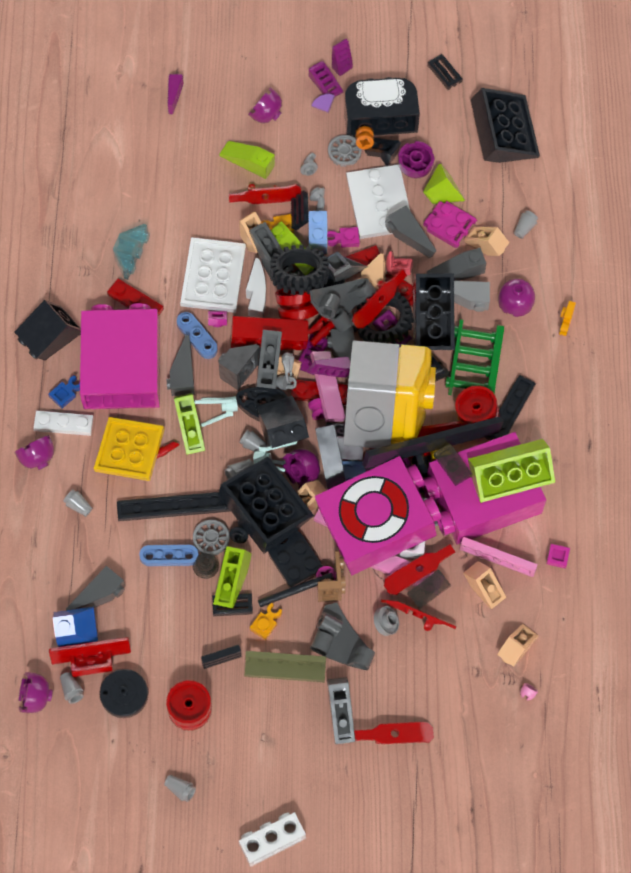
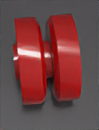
[275,289,319,320]
[455,386,500,426]
[166,680,212,731]

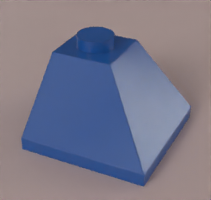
[53,607,98,647]

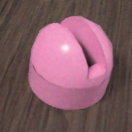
[520,683,538,700]

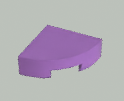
[311,94,335,113]

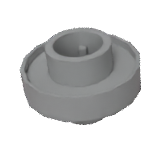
[374,606,399,636]

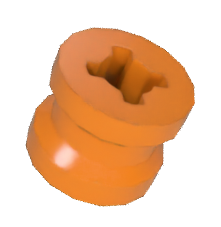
[356,126,374,150]

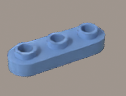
[176,312,218,359]
[139,545,199,566]

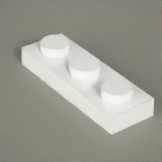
[34,411,94,436]

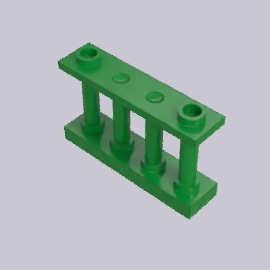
[445,320,505,395]

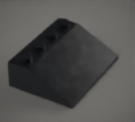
[470,88,540,163]
[218,456,314,554]

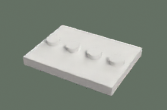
[346,164,410,239]
[180,237,246,313]

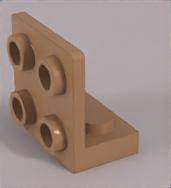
[317,551,346,602]

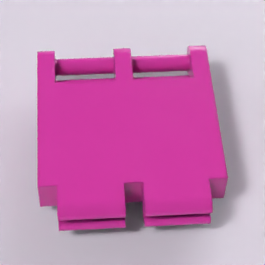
[423,201,477,248]

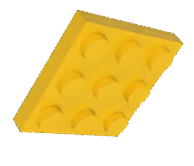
[93,417,165,481]

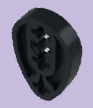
[236,387,288,422]

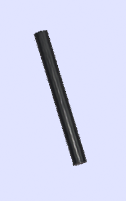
[258,572,334,607]

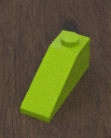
[219,141,275,179]
[271,221,314,276]
[174,393,205,455]
[213,546,252,608]

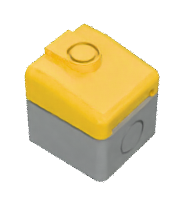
[344,340,436,448]

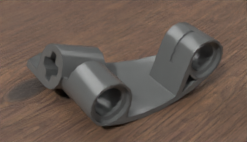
[310,278,377,332]
[310,603,375,670]

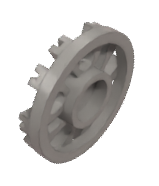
[328,135,362,167]
[193,520,230,556]

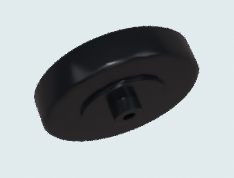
[99,669,149,718]

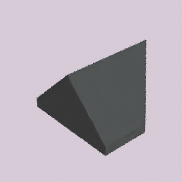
[327,251,368,285]

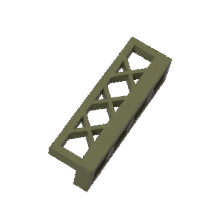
[244,651,326,683]

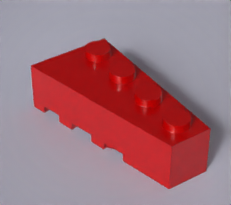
[230,316,309,350]

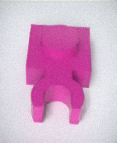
[327,227,360,248]

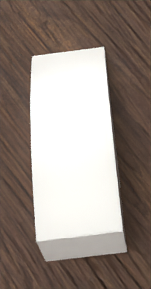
[246,258,266,318]

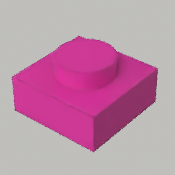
[208,311,227,327]
[547,544,570,569]

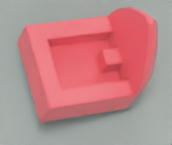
[386,251,413,276]

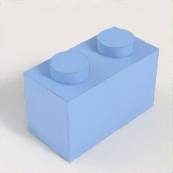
[309,211,327,254]

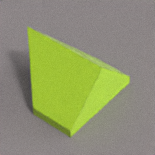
[423,164,465,204]

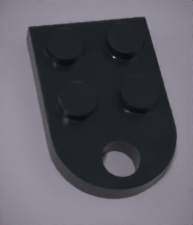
[268,531,323,588]

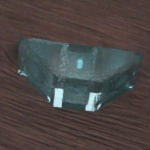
[113,224,150,280]

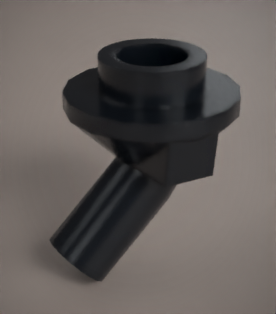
[229,521,249,544]

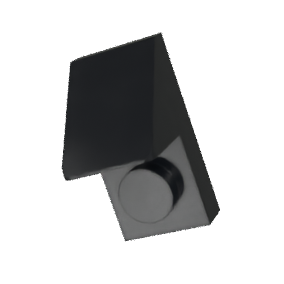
[365,138,401,166]

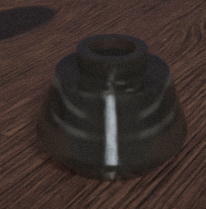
[192,553,219,579]

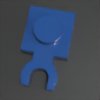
[48,375,80,409]

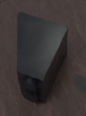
[14,300,81,361]
[256,395,309,448]

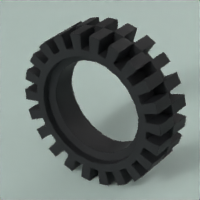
[270,245,329,295]
[354,292,414,344]

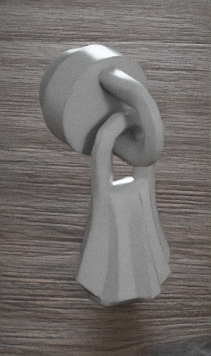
[276,352,297,390]

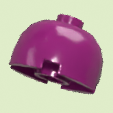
[248,87,282,124]
[398,141,435,179]
[498,279,535,317]
[14,435,54,470]
[283,449,320,488]
[19,672,52,713]

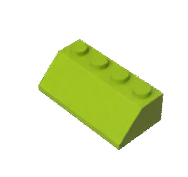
[468,439,556,503]

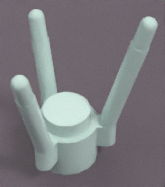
[194,396,238,427]
[253,441,297,472]

